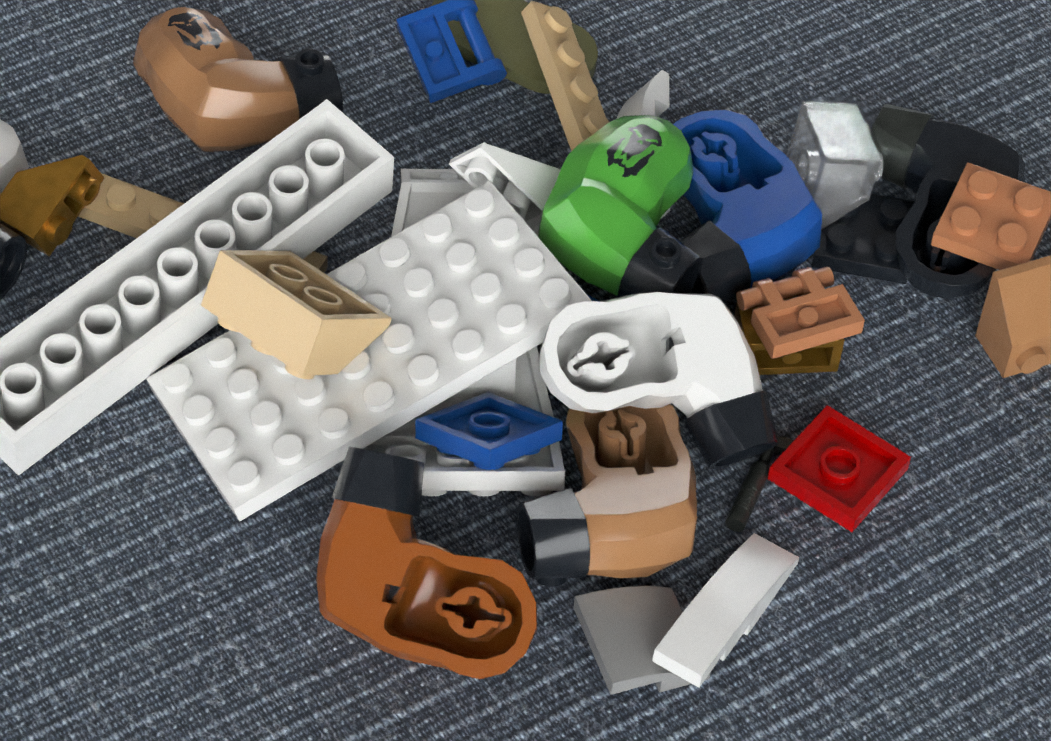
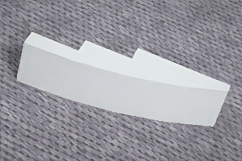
[652,533,799,688]

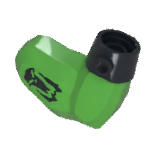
[538,115,703,298]

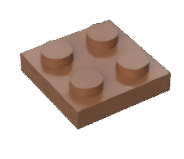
[931,162,1051,270]

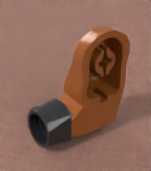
[316,447,537,679]

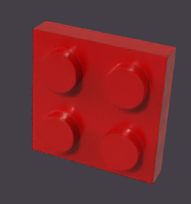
[767,405,911,532]

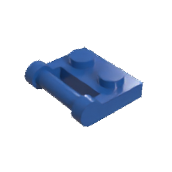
[396,0,507,103]

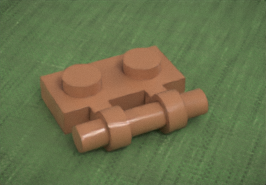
[736,266,865,359]

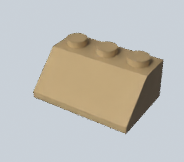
[201,250,392,380]

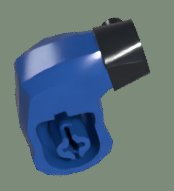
[673,110,822,303]

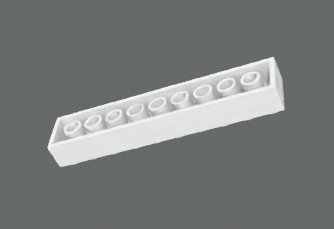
[0,99,394,476]

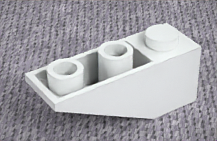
[449,142,561,236]

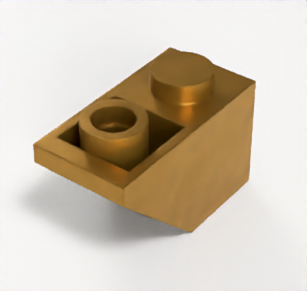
[0,155,105,257]

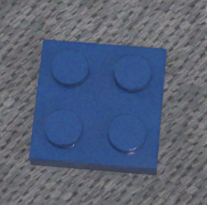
[415,392,563,470]

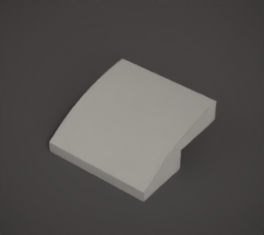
[573,586,711,695]

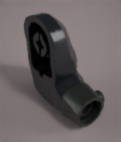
[862,104,1025,299]

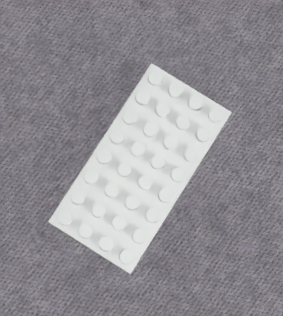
[146,180,591,522]

